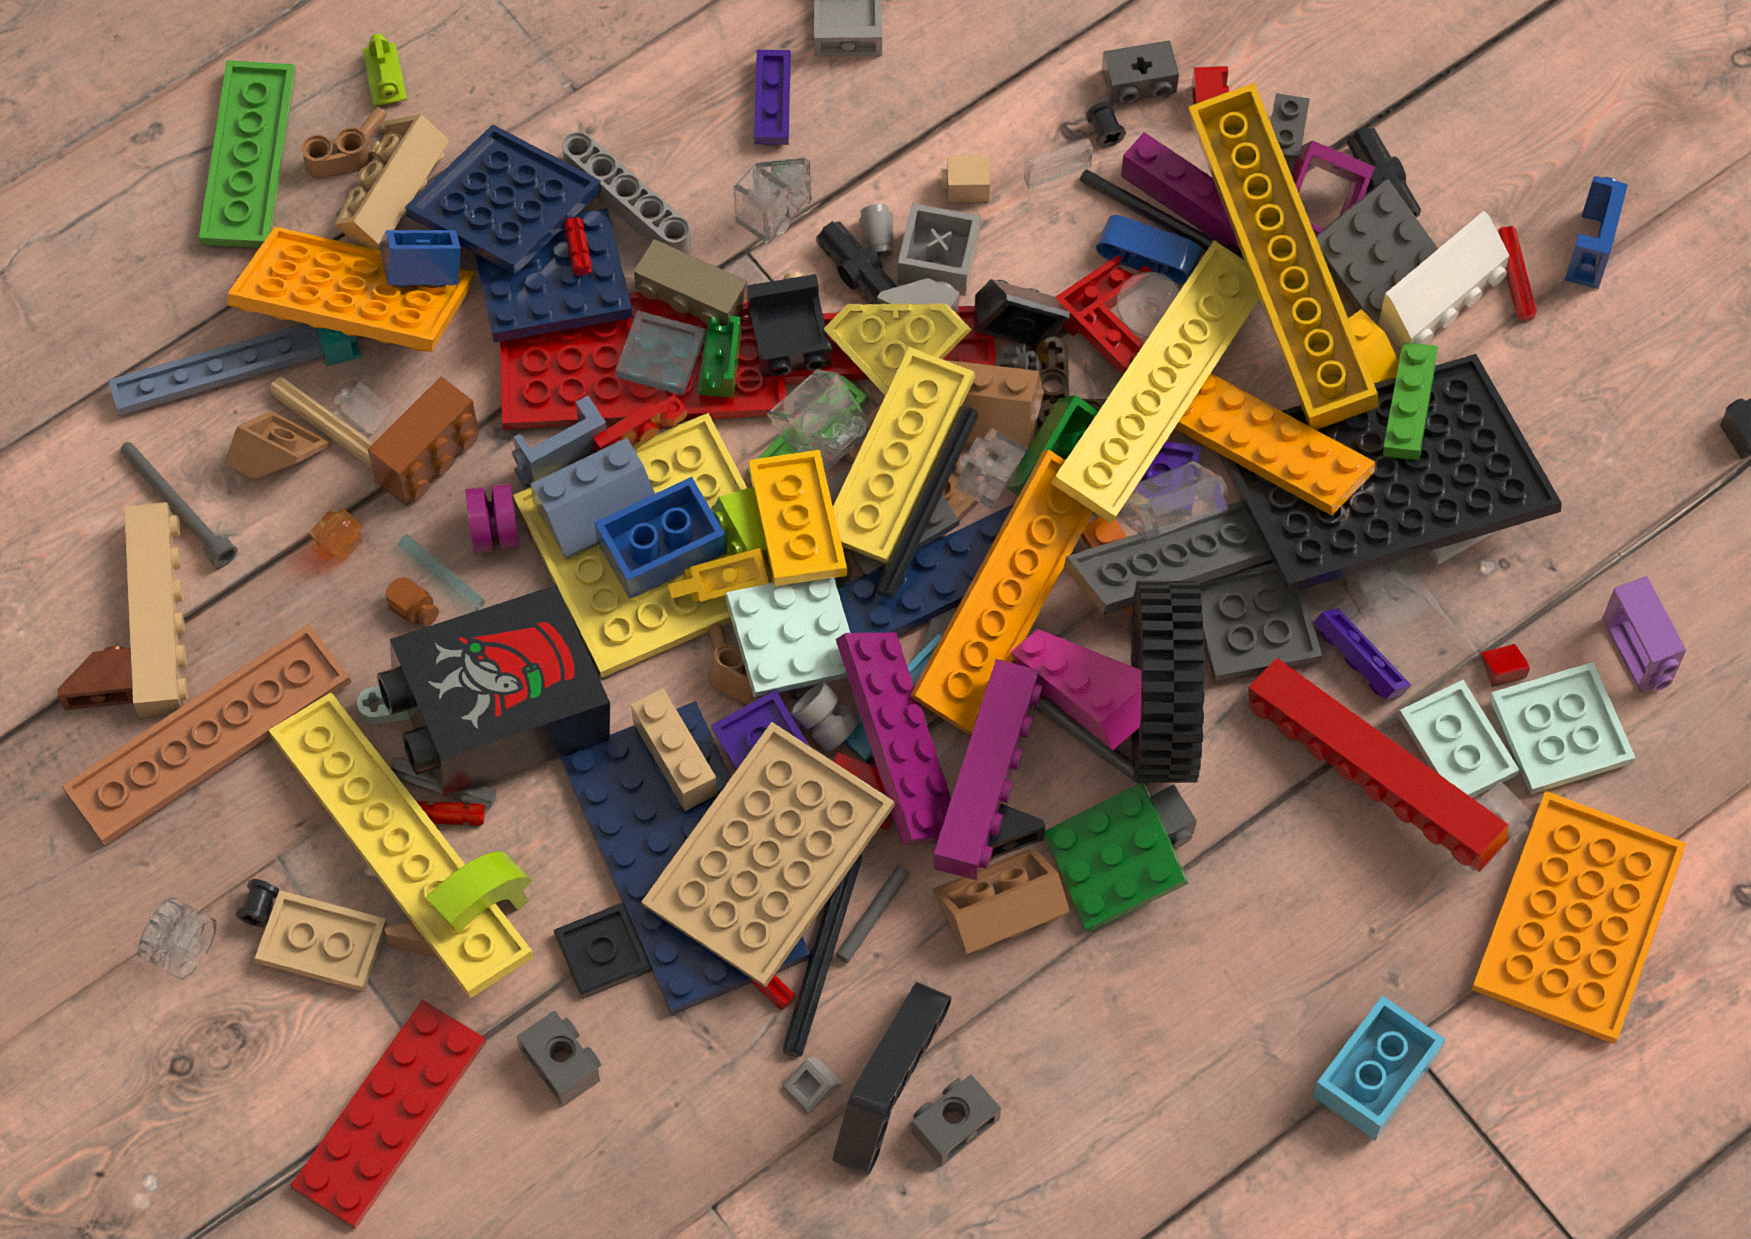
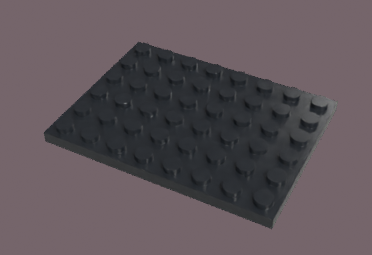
[1217,354,1562,593]

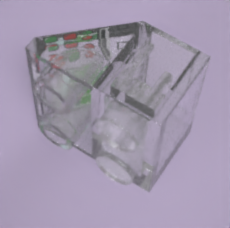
[734,158,812,244]
[767,369,872,473]

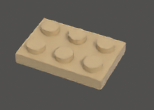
[255,890,388,992]

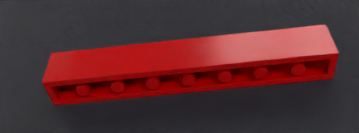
[1248,658,1509,872]

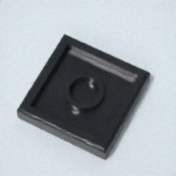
[553,902,652,999]

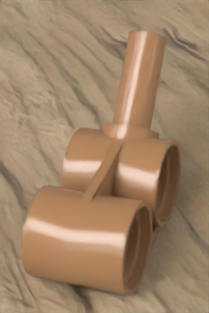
[302,107,387,179]
[708,624,765,706]

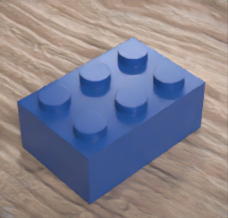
[594,477,726,599]

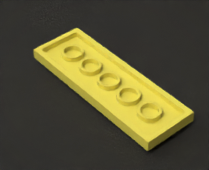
[833,347,975,563]

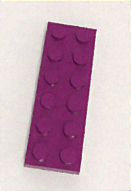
[835,632,951,845]

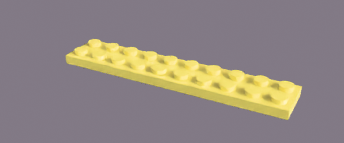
[1051,240,1259,523]
[269,692,534,998]

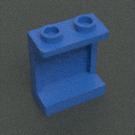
[1565,176,1628,289]

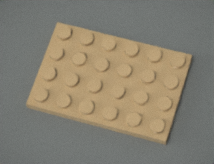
[641,722,895,988]

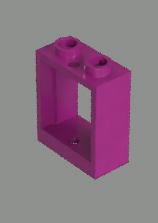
[1291,140,1375,235]

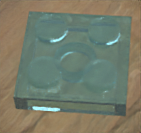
[615,311,705,395]

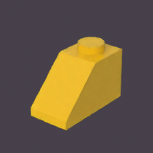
[1348,309,1399,383]

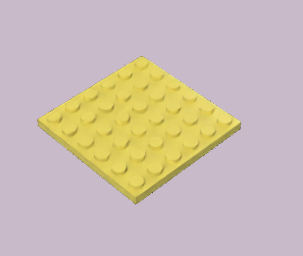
[513,413,774,678]

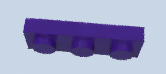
[754,50,791,145]
[1313,608,1411,700]

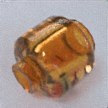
[310,508,363,562]

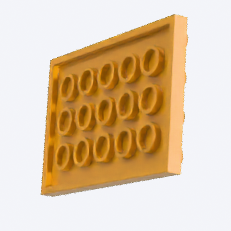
[227,227,475,352]
[1471,791,1687,1044]

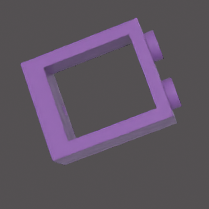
[1602,576,1686,693]

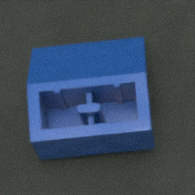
[379,230,461,287]

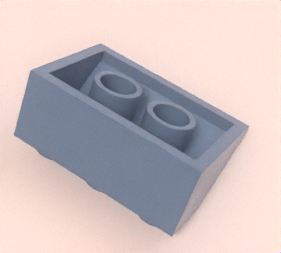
[531,438,655,560]

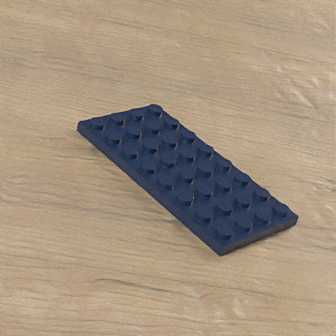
[560,701,810,1015]

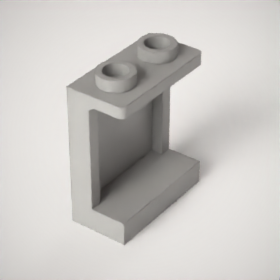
[814,0,882,57]

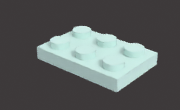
[1398,680,1519,797]

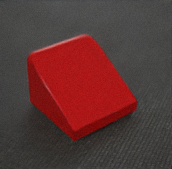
[1480,644,1530,687]

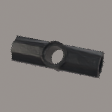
[1347,126,1421,218]
[816,221,898,304]

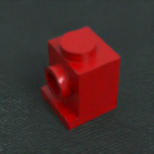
[1191,66,1229,105]

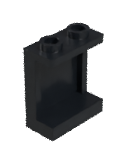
[747,274,832,376]

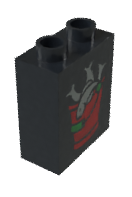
[377,585,610,796]

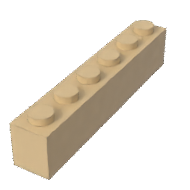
[124,502,188,718]

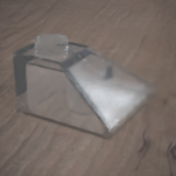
[1342,558,1441,641]

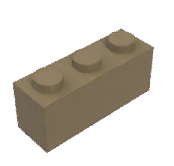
[634,239,747,326]

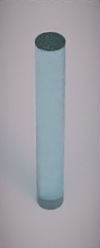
[398,534,485,611]

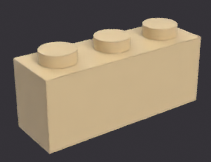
[631,688,718,811]

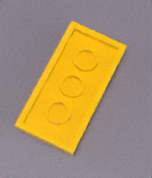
[749,450,847,586]

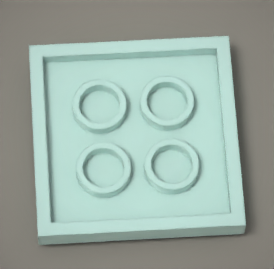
[725,578,850,698]
[1490,662,1636,795]

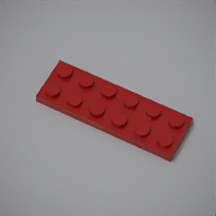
[290,1000,486,1229]

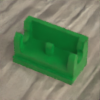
[698,316,741,398]

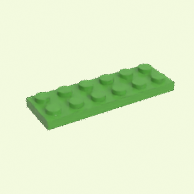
[199,60,296,248]

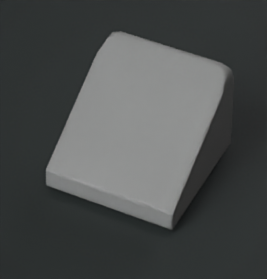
[783,1057,842,1113]

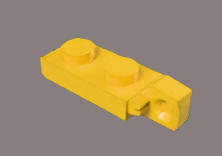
[668,547,772,602]

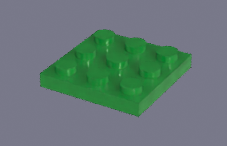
[1045,783,1189,933]

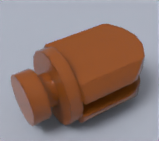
[385,577,439,626]

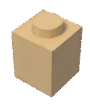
[940,155,990,203]

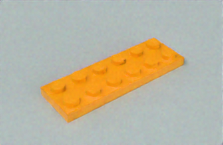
[1174,373,1375,515]

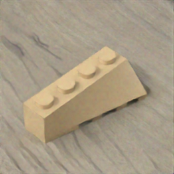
[335,114,450,249]

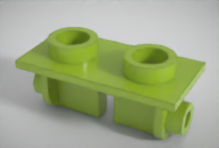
[362,33,407,106]

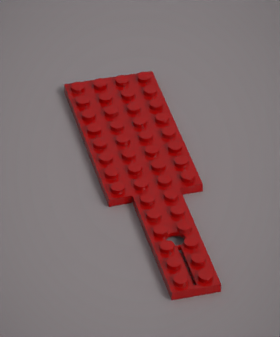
[500,292,996,430]

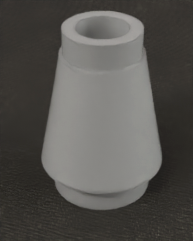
[859,204,893,258]

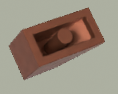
[58,646,133,710]

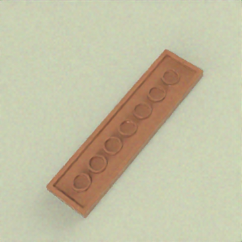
[62,624,351,846]

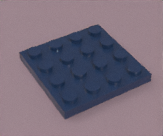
[405,124,602,275]
[475,208,633,343]

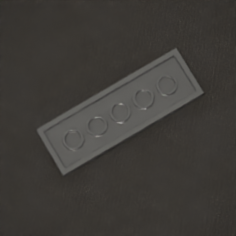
[1064,501,1272,615]

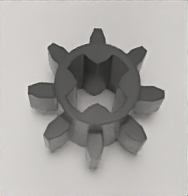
[995,343,1039,371]

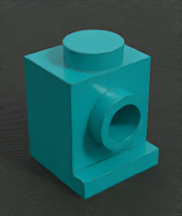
[317,328,361,366]

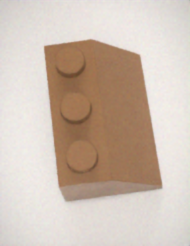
[945,360,1044,453]
[932,847,1070,954]

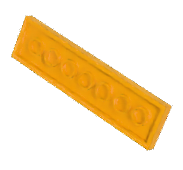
[909,450,1093,735]

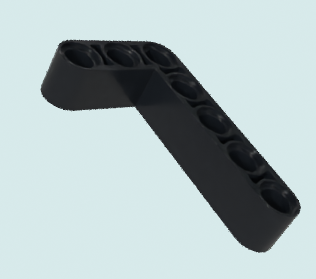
[832,982,952,1177]

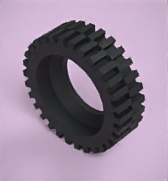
[1130,581,1205,783]

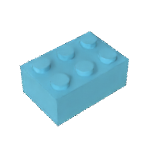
[1312,995,1446,1141]

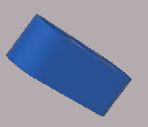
[1096,215,1202,284]

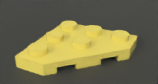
[824,303,971,396]

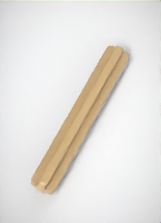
[269,377,373,468]

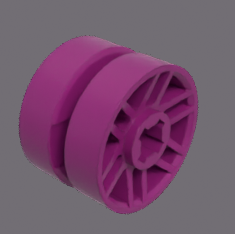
[465,483,519,554]

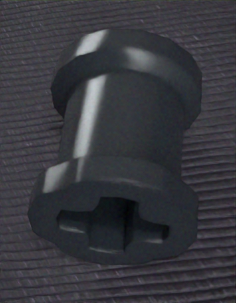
[1085,101,1126,148]
[235,879,279,928]

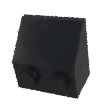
[974,279,1070,348]

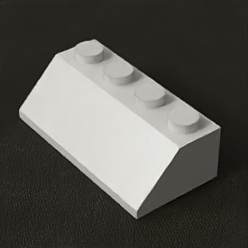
[1378,211,1509,349]

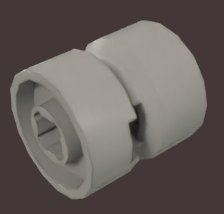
[790,682,860,752]

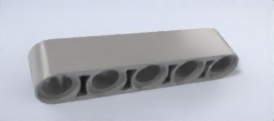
[562,132,691,254]

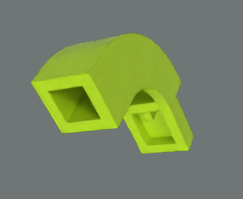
[426,851,533,933]

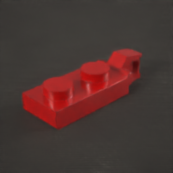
[593,394,687,453]

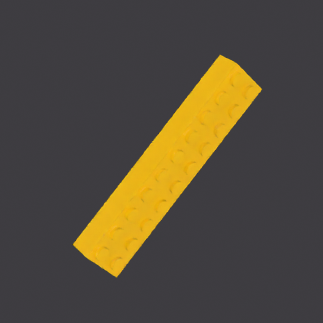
[1189,83,1378,430]

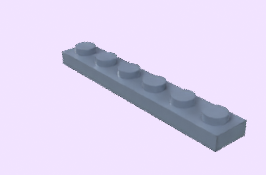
[108,323,324,416]

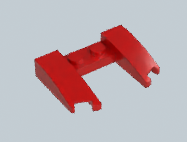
[1055,255,1152,375]

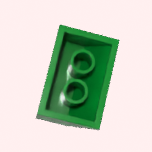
[1006,395,1099,496]

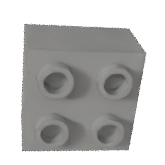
[898,203,981,296]

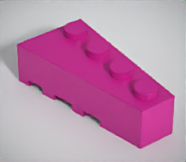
[1011,629,1141,750]

